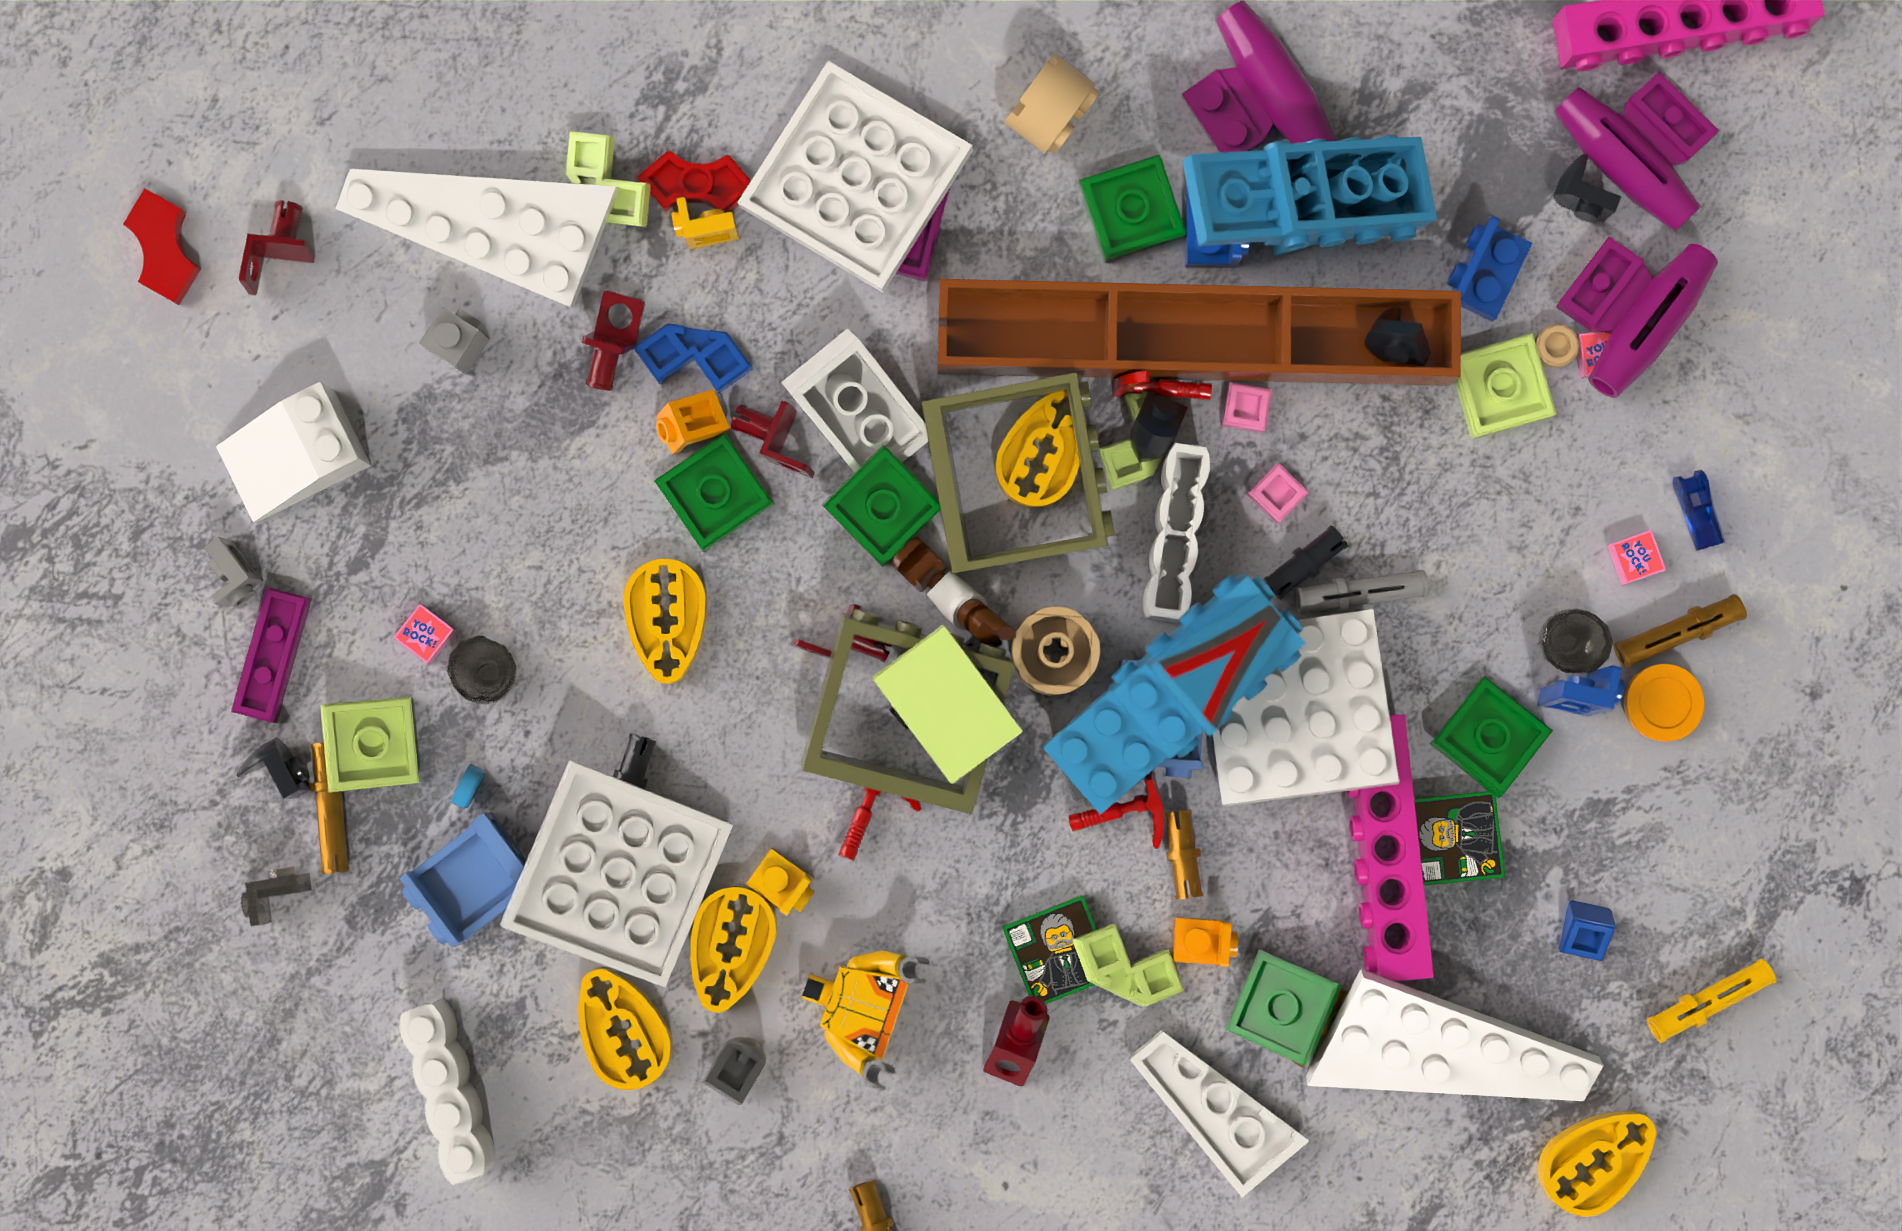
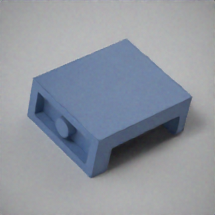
[400,812,527,948]

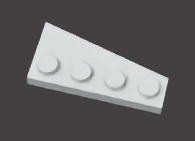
[1128,1030,1309,1198]

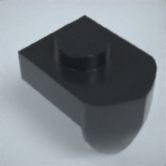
[1553,154,1621,223]
[1364,307,1431,366]
[1130,390,1188,462]
[237,737,310,799]

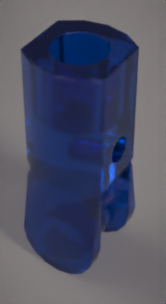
[1673,470,1725,551]

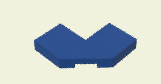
[633,323,753,394]

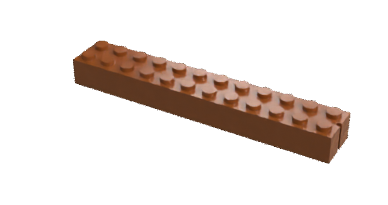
[938,279,1461,386]

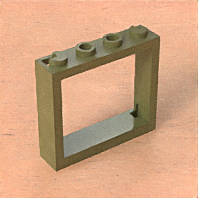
[922,372,1115,573]
[801,609,1015,815]

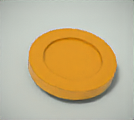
[1624,664,1705,742]

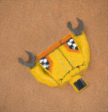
[801,950,929,1090]

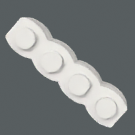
[1143,443,1210,623]
[400,998,495,1185]

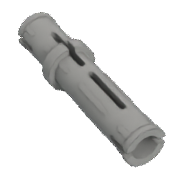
[1295,570,1429,614]

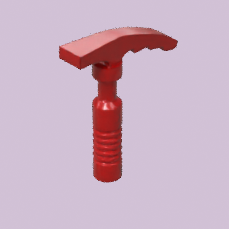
[1113,371,1212,400]
[838,758,922,861]
[1068,771,1164,849]

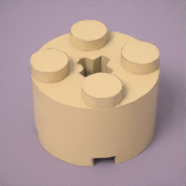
[1004,52,1100,155]
[1011,606,1100,696]

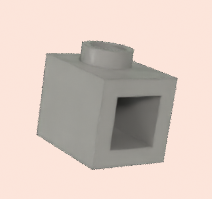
[419,307,489,375]

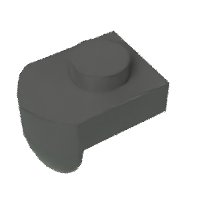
[702,1037,766,1105]

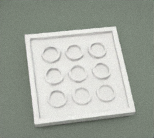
[737,61,973,293]
[1213,609,1399,807]
[500,760,733,987]

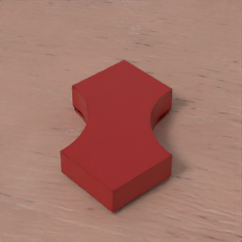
[637,150,751,213]
[123,188,201,305]

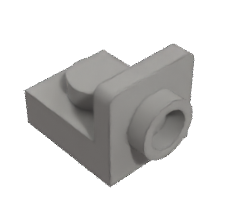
[204,537,263,607]

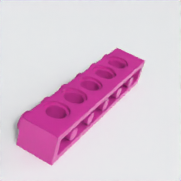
[1552,0,1825,72]
[1346,714,1434,981]

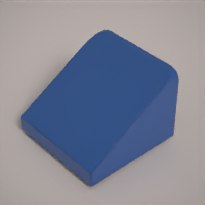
[1559,900,1616,961]

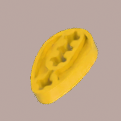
[995,391,1080,509]
[623,559,708,684]
[690,886,778,1013]
[578,967,673,1090]
[1538,1110,1656,1217]

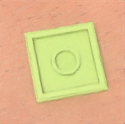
[1454,333,1557,439]
[320,697,419,793]

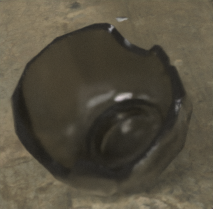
[1539,608,1613,674]
[447,635,517,705]

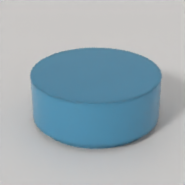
[450,764,486,809]

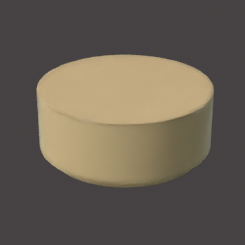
[1535,324,1579,369]

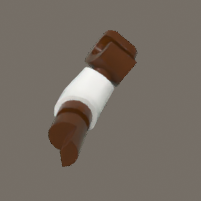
[892,537,1016,644]

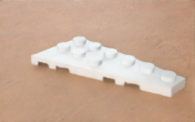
[335,169,620,307]
[1305,969,1604,1101]

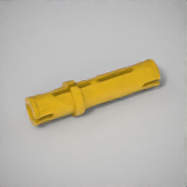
[1646,958,1777,1043]

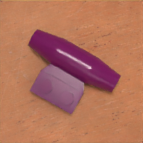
[1181,0,1337,153]
[1554,72,1719,231]
[1556,237,1718,398]

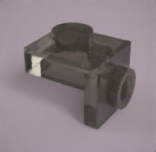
[241,867,312,926]

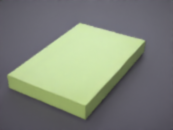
[872,625,1023,784]

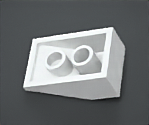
[781,328,929,472]
[216,382,371,523]

